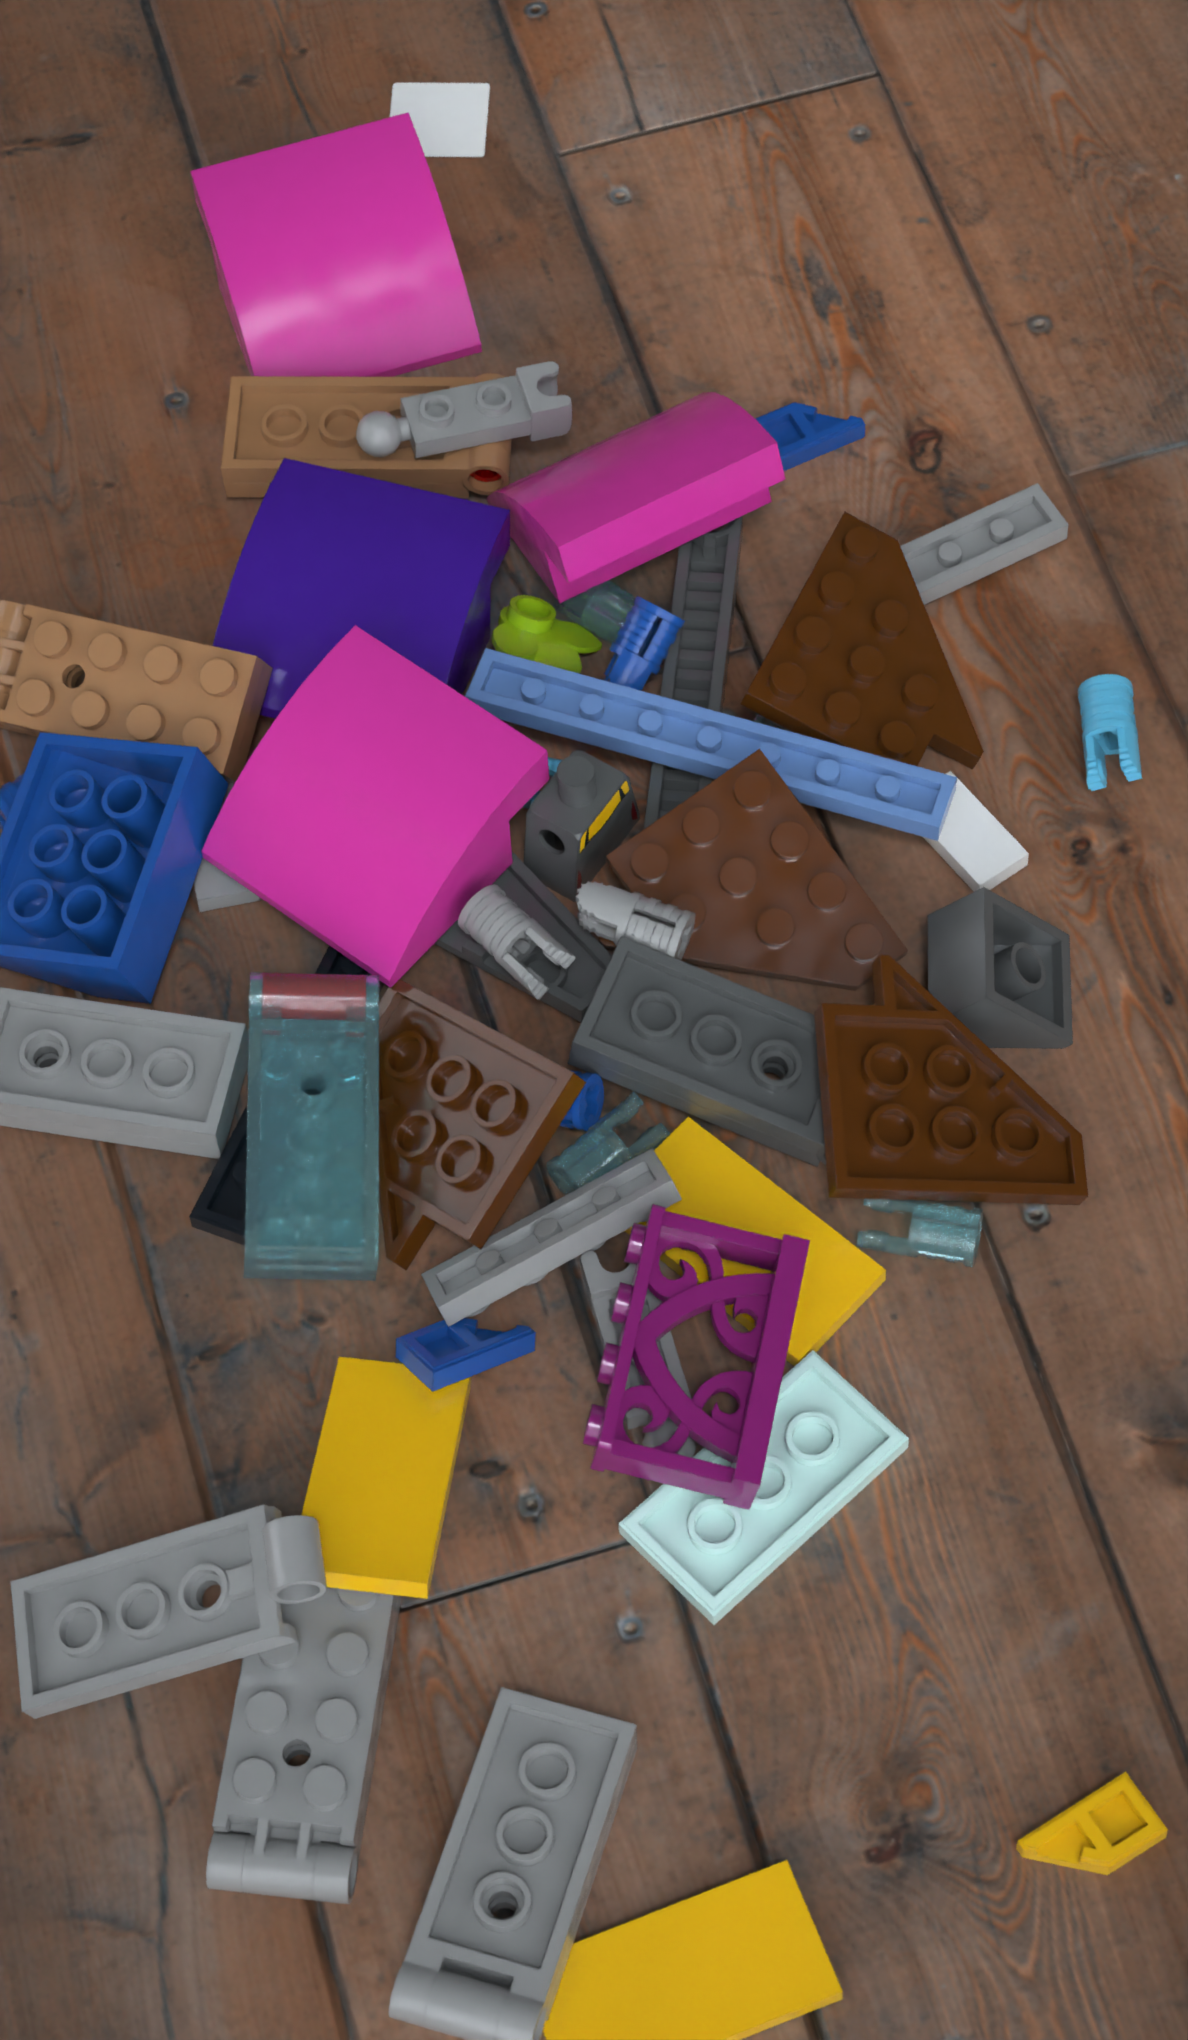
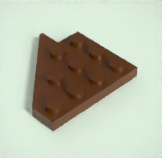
[741,511,983,770]
[599,749,908,991]
[814,954,1088,1205]
[361,979,586,1270]

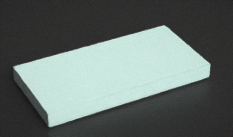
[618,1350,909,1625]

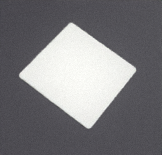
[390,83,490,157]

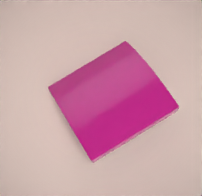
[190,112,482,377]
[487,392,786,603]
[201,625,549,988]

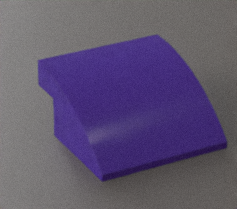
[213,458,510,719]

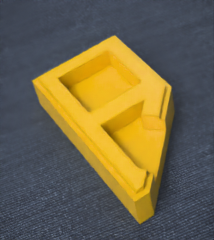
[1016,1772,1168,1875]

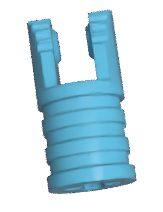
[1078,674,1142,791]

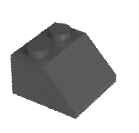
[927,887,1073,1049]

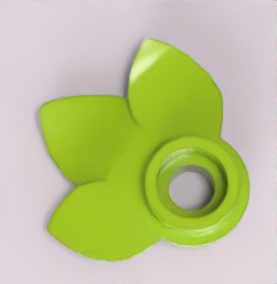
[491,595,603,674]

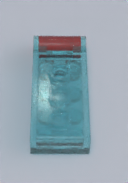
[243,972,379,1281]

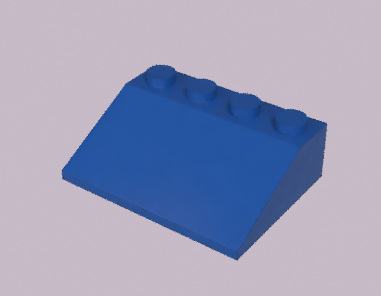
[0,732,229,1004]

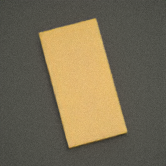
[625,1116,886,1366]
[301,1356,471,1599]
[543,1860,843,2040]

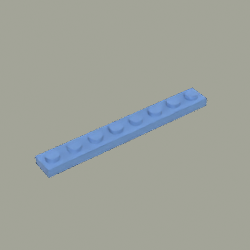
[465,648,957,841]

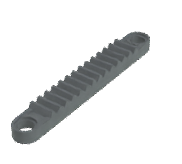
[644,516,743,829]

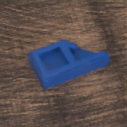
[755,402,866,471]
[396,1318,536,1392]

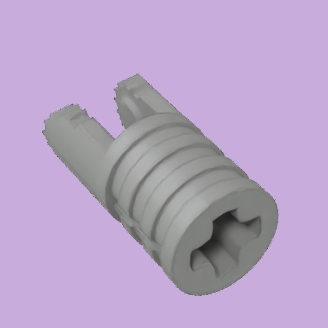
[576,881,696,960]
[458,884,576,1000]

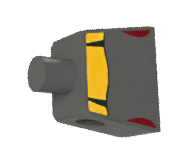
[524,750,640,902]

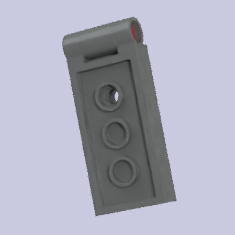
[568,936,826,1167]

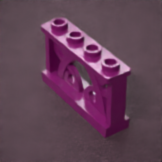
[582,1204,810,1510]

